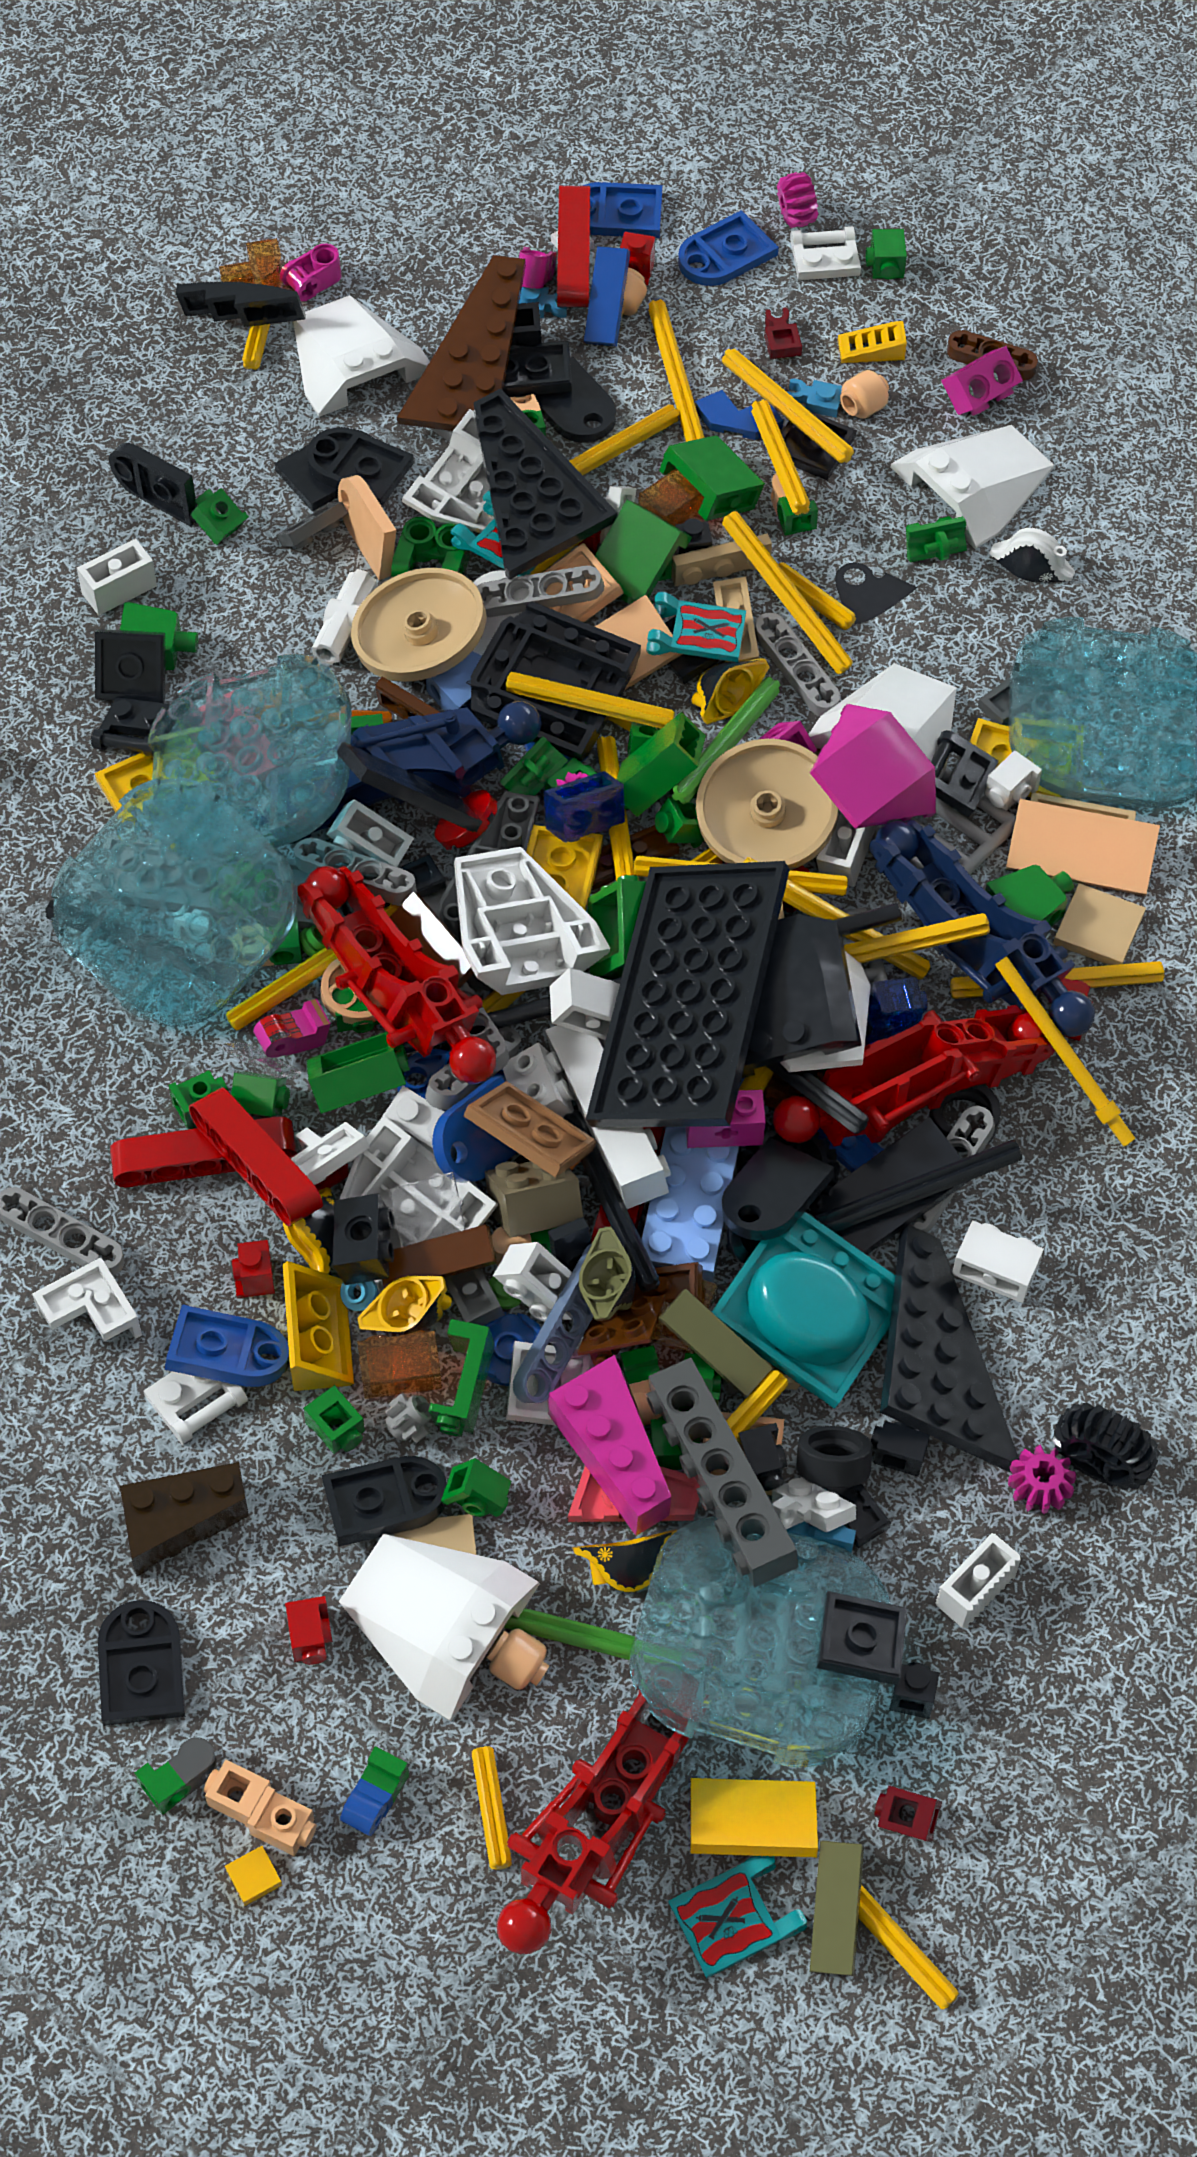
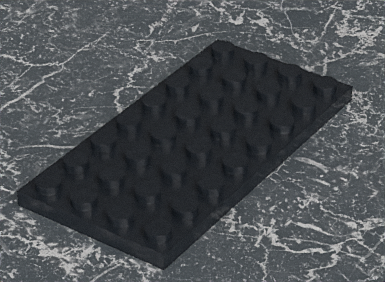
[585,861,790,1127]

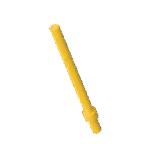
[995,956,1135,1147]

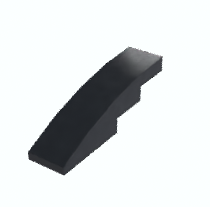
[176,282,306,327]

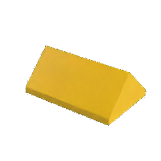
[283,1261,354,1391]

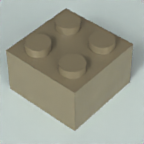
[485,1161,583,1238]

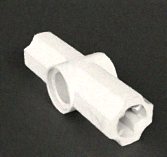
[312,569,377,665]

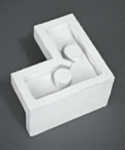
[32,1257,142,1341]

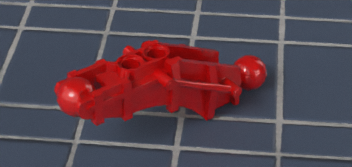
[297,866,496,1084]
[773,1005,1055,1146]
[496,1668,709,1955]

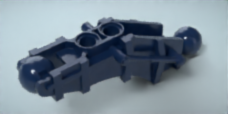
[258,701,542,840]
[869,820,1095,1037]

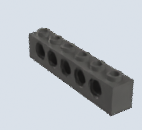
[646,1358,798,1588]

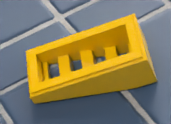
[838,321,907,363]

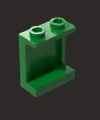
[659,435,765,521]
[595,499,692,604]
[429,1319,495,1437]

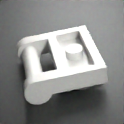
[790,226,861,281]
[144,1371,248,1445]

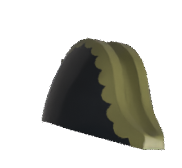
[579,1226,636,1321]

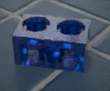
[544,771,625,842]
[865,977,928,1045]

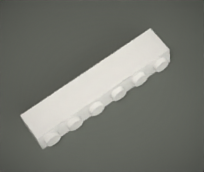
[545,1025,671,1209]

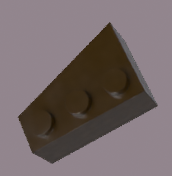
[120,1462,249,1576]

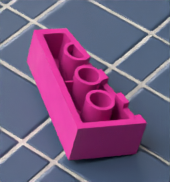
[548,1355,671,1536]

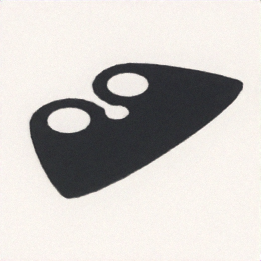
[835,562,920,624]

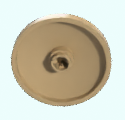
[351,568,487,682]
[696,739,839,870]

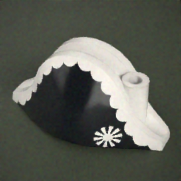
[989,528,1075,582]

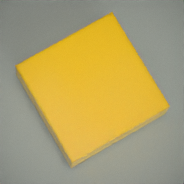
[225,1846,283,1906]

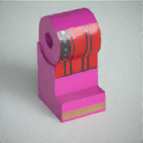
[254,999,331,1058]

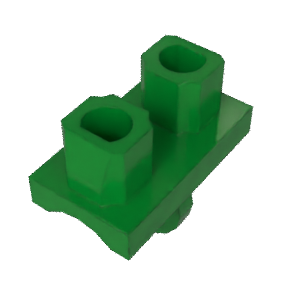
[906,516,967,562]
[499,736,568,796]

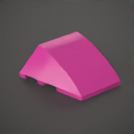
[810,704,936,829]

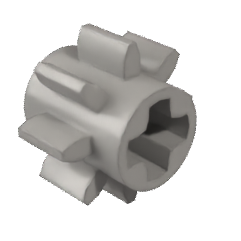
[385,1393,434,1443]

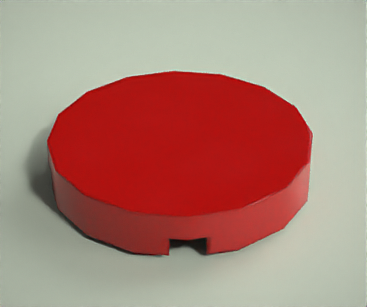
[435,790,497,850]

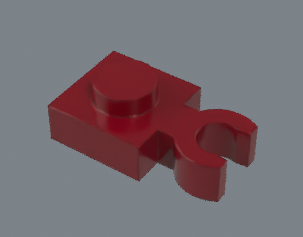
[764,307,802,359]

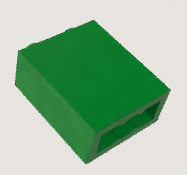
[613,712,706,817]

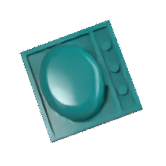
[711,1212,895,1409]

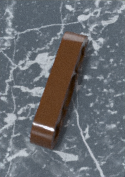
[947,330,1038,381]

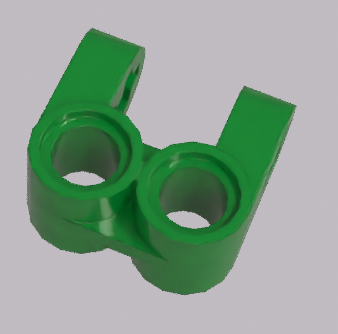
[391,517,470,578]

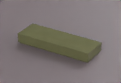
[658,1289,772,1398]
[810,1841,864,1976]

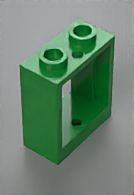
[588,875,646,980]
[307,1032,410,1114]

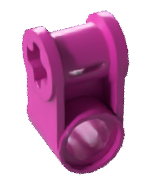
[280,243,342,302]
[519,247,557,289]

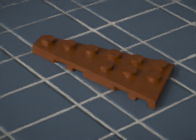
[397,255,526,431]

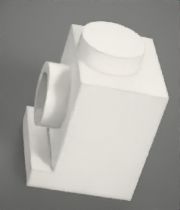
[985,750,1042,811]

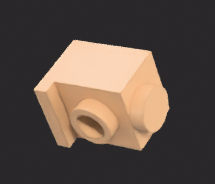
[204,1759,271,1827]
[247,1786,317,1857]

